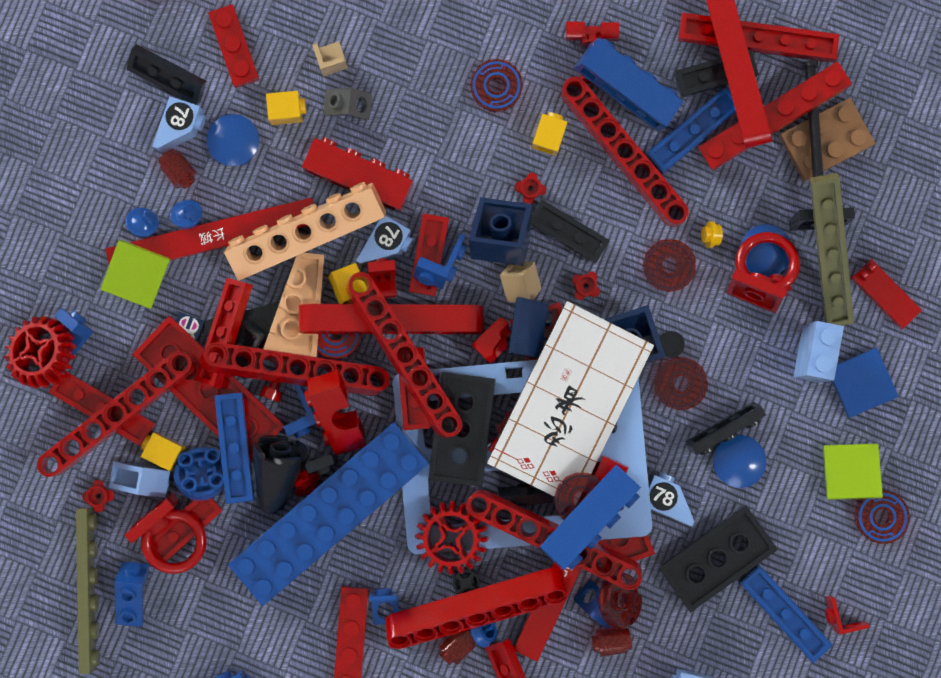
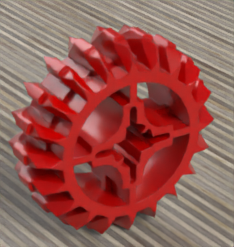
[4,316,77,389]
[415,500,489,575]

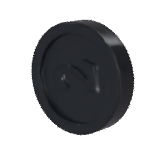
[660,331,685,358]

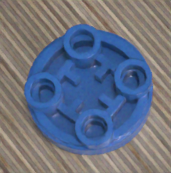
[173,447,224,501]

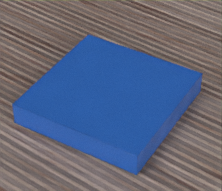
[832,348,899,418]

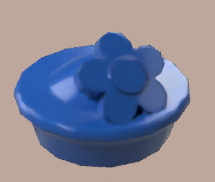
[170,200,203,230]
[125,208,159,238]
[470,623,497,647]

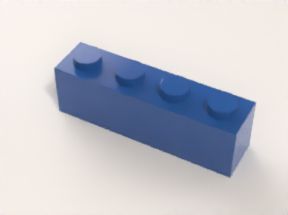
[574,38,683,131]
[539,465,641,571]

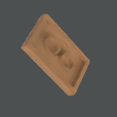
[779,98,875,182]

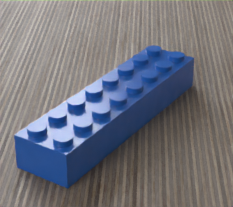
[228,422,430,606]

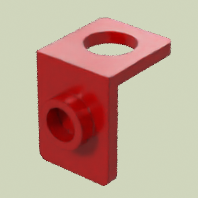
[825,595,870,635]

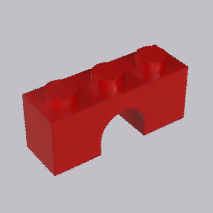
[304,370,366,456]

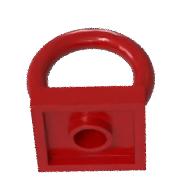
[726,232,800,314]
[124,492,207,574]

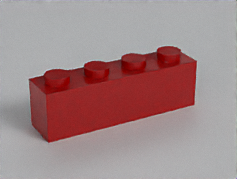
[302,137,414,213]

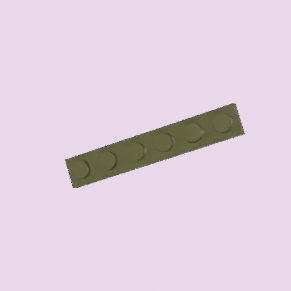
[809,173,854,326]
[76,508,100,674]

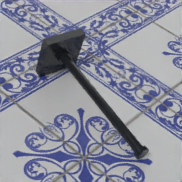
[789,60,855,231]

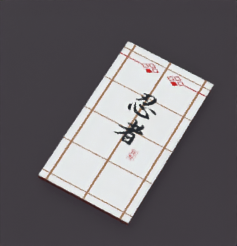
[486,301,654,506]

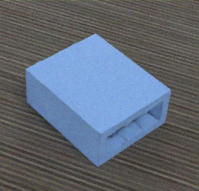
[793,321,844,383]

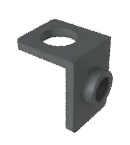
[323,88,372,120]

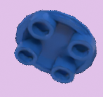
[206,114,259,166]
[740,224,791,277]
[713,435,767,488]

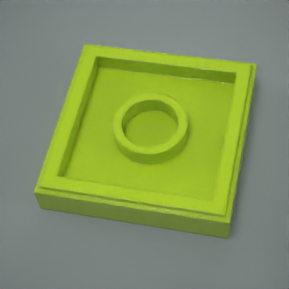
[100,239,170,309]
[823,444,883,500]

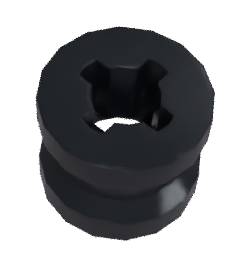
[453,568,480,594]

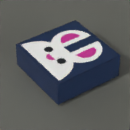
[176,312,205,341]

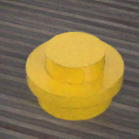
[701,221,723,248]

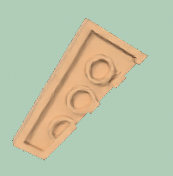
[263,252,324,357]

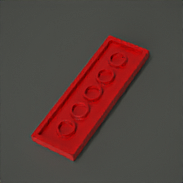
[132,316,286,463]

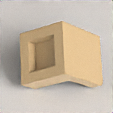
[312,42,348,77]
[500,261,541,303]

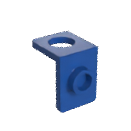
[573,580,625,630]
[369,588,399,625]

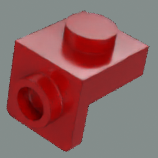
[368,258,397,299]

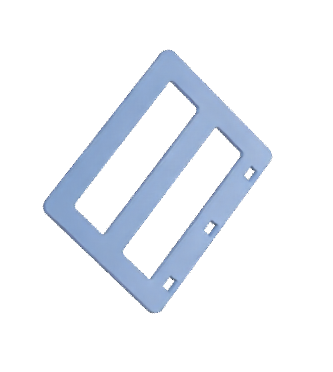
[393,360,652,554]

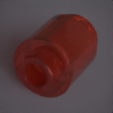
[158,149,197,189]
[591,626,632,657]
[439,629,476,665]

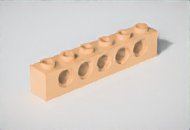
[224,182,386,281]

